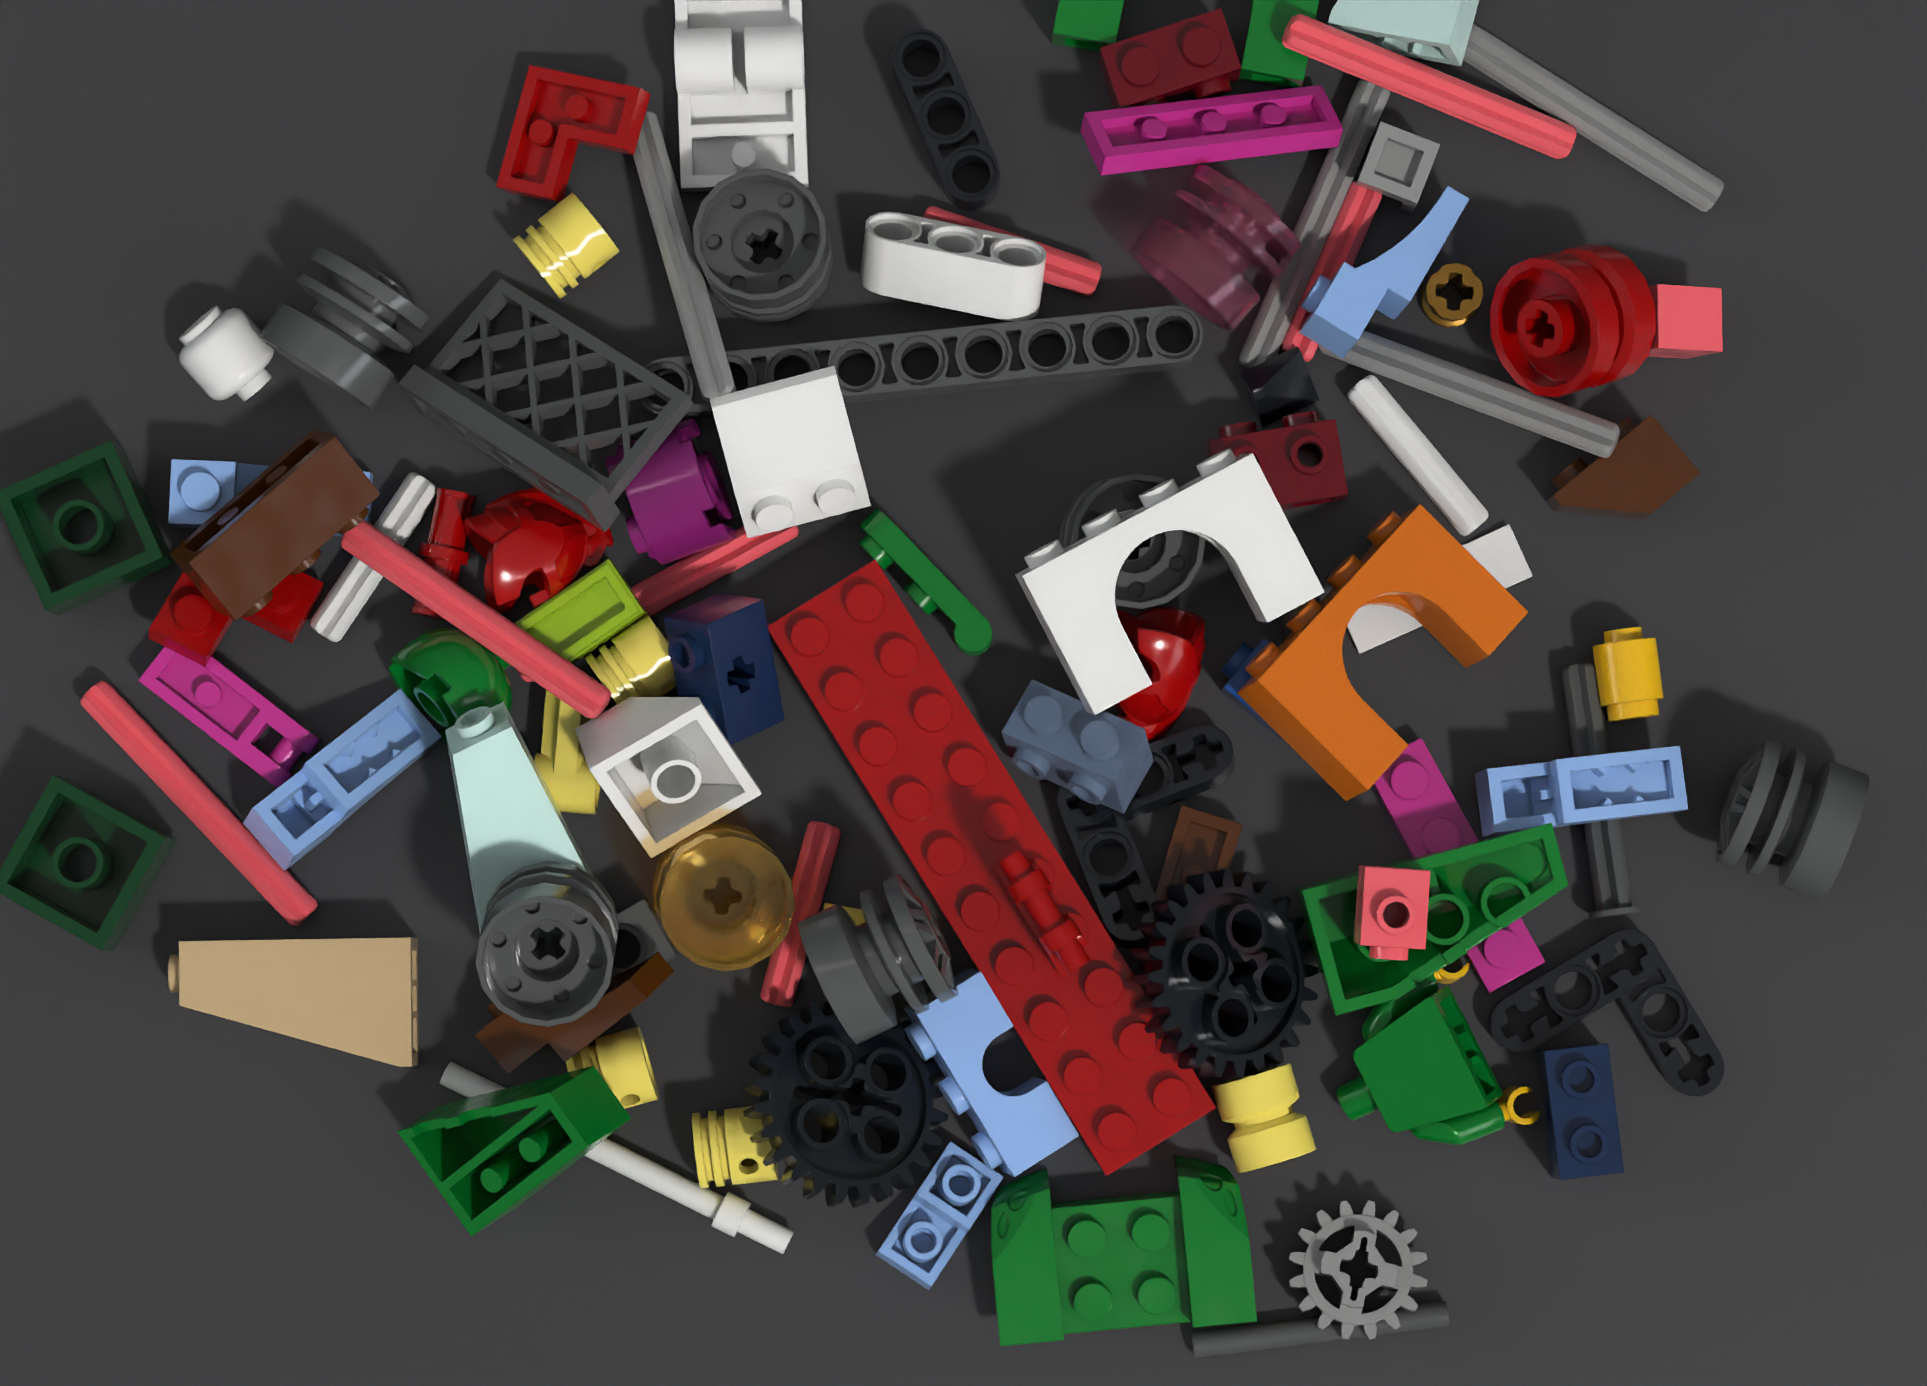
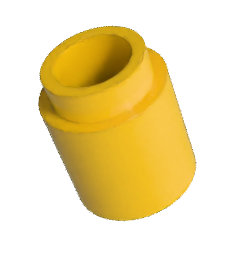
[1592,627,1664,722]

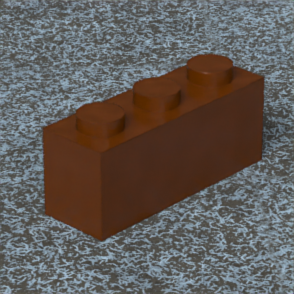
[169,428,380,621]

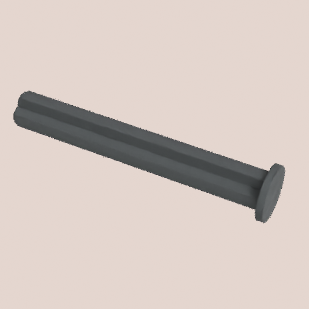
[1561,663,1641,919]

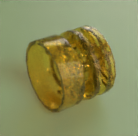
[651,823,795,971]

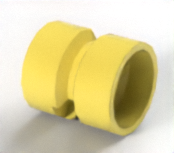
[1211,1063,1317,1173]

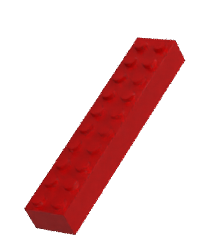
[768,559,1216,1176]

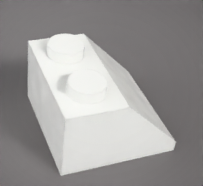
[710,366,871,538]
[575,697,762,858]

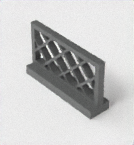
[398,278,694,532]

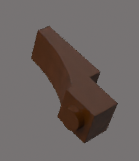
[475,951,674,1074]

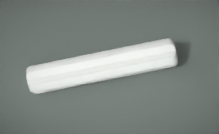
[1347,375,1489,536]
[310,472,437,642]

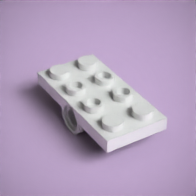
[674,0,809,192]

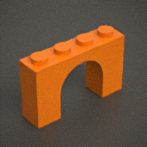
[1237,504,1528,801]

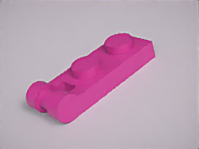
[138,647,321,788]

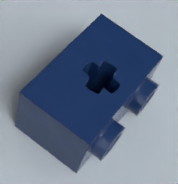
[664,593,785,745]
[1536,1043,1624,1180]

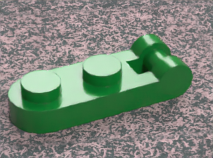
[858,507,992,656]

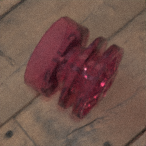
[1130,164,1301,333]

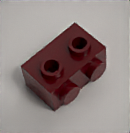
[1098,8,1241,109]
[1206,411,1348,510]

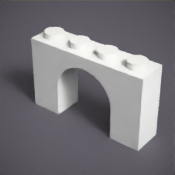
[1015,448,1325,715]

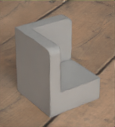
[1356,121,1440,213]

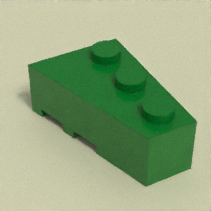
[397,1066,631,1237]

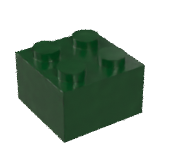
[0,440,175,615]
[0,775,177,951]

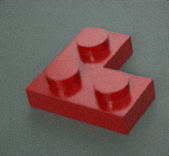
[496,65,651,203]
[148,571,324,667]

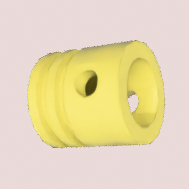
[513,192,620,299]
[585,613,676,704]
[566,1026,659,1109]
[692,1106,778,1189]

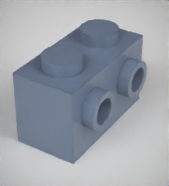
[1001,680,1154,814]

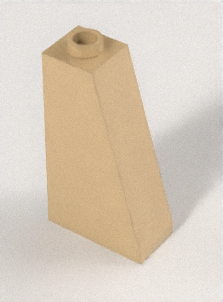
[168,937,419,1067]

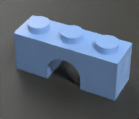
[904,968,1079,1177]

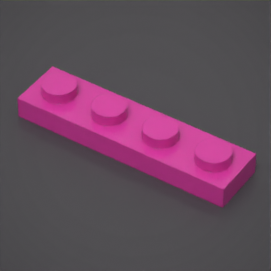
[1080,85,1343,176]
[1373,738,1545,993]

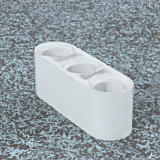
[859,212,1046,322]

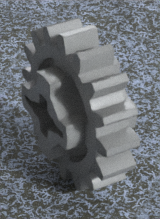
[1288,1200,1428,1340]

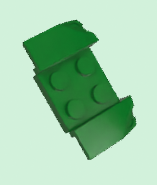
[991,1155,1257,1347]

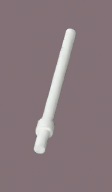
[440,1061,794,1254]

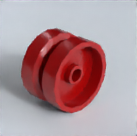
[1490,244,1656,397]

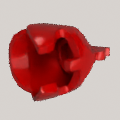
[464,488,614,614]
[1114,607,1205,744]

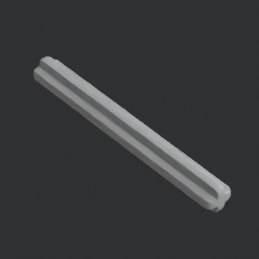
[1463,23,1724,212]
[1238,79,1390,369]
[633,111,736,403]
[1318,330,1620,458]

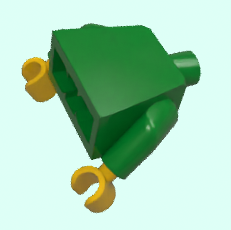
[1337,963,1540,1145]

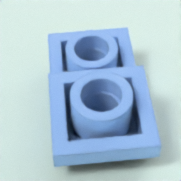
[875,1141,1003,1290]

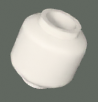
[179,305,274,402]

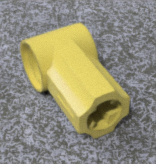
[534,690,600,815]

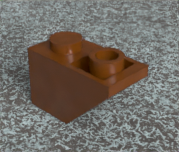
[1546,414,1700,520]

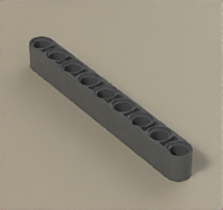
[639,305,1203,421]

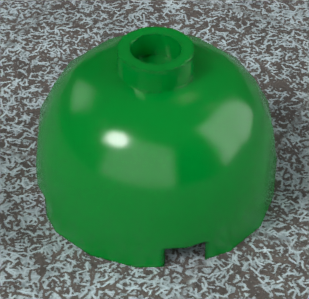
[388,627,512,746]

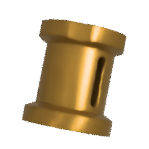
[1421,263,1483,328]

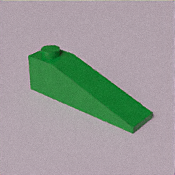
[1296,823,1569,1016]

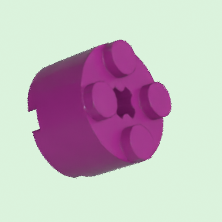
[605,418,736,565]

